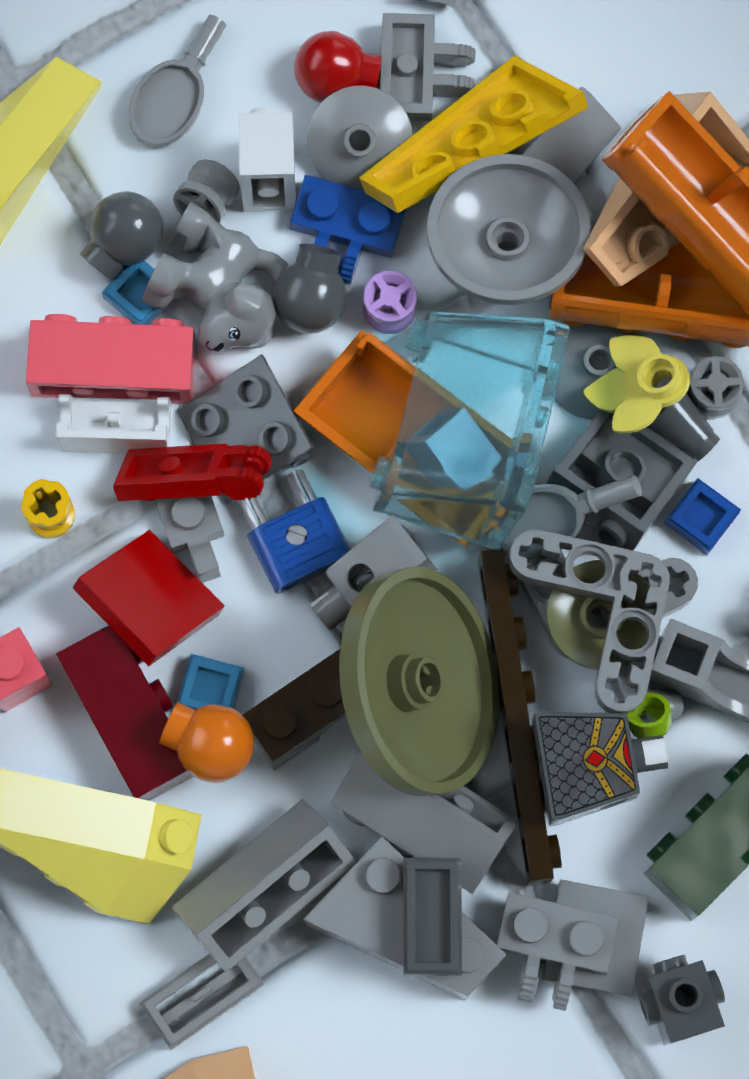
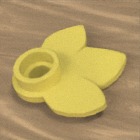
[583,335,690,433]

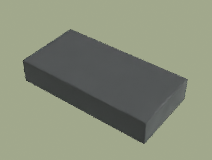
[403,858,462,976]

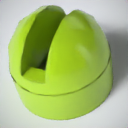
[626,692,672,738]

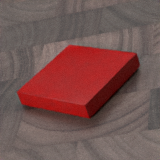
[72,530,225,667]

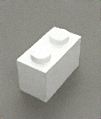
[238,106,296,212]

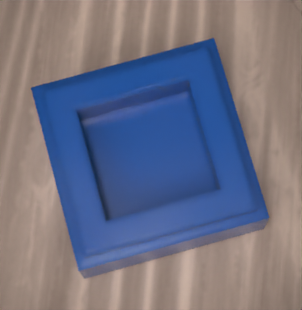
[664,478,741,556]

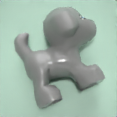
[141,202,289,352]

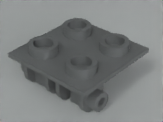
[177,354,314,504]

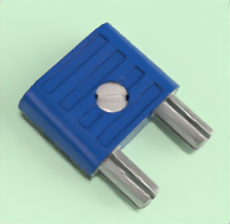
[238,469,351,594]

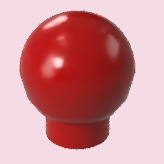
[294,31,381,103]

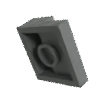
[546,410,697,551]

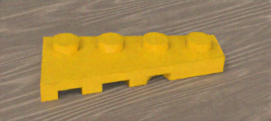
[359,55,588,213]

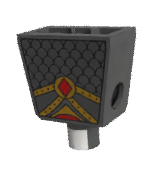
[532,712,668,827]

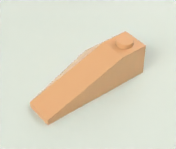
[583,91,749,286]

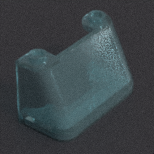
[369,311,569,551]

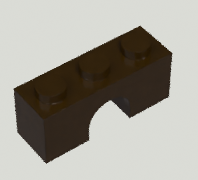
[243,649,346,771]

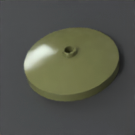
[339,566,499,796]

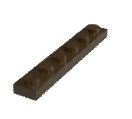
[478,548,562,886]

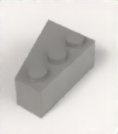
[303,837,507,1001]

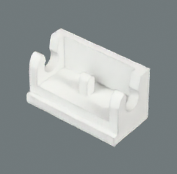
[56,394,172,454]

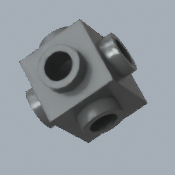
[638,954,725,1046]

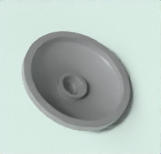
[427,154,591,305]

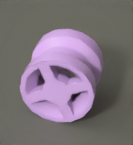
[363,271,417,334]

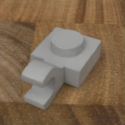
[155,496,224,583]

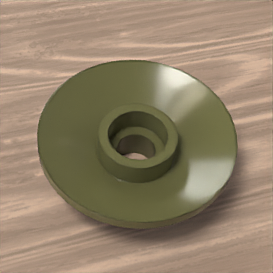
[546,560,654,670]

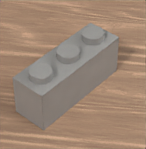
[330,750,519,894]
[172,799,357,973]

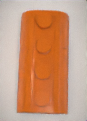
[602,91,749,317]
[548,230,749,348]
[293,330,533,547]

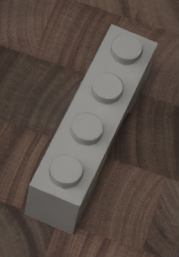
[649,619,749,723]

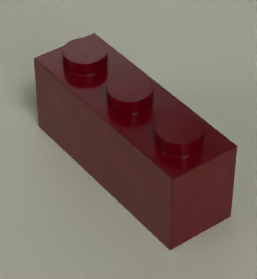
[56,625,194,801]

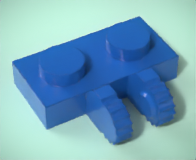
[290,174,406,285]

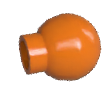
[159,702,254,783]

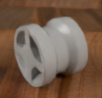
[173,159,240,223]
[687,356,744,420]

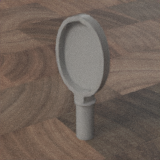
[129,14,226,147]
[491,475,642,557]

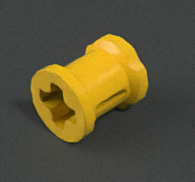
[21,479,75,538]

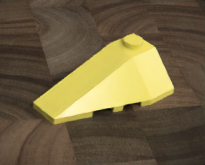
[0,57,102,245]
[0,768,202,924]

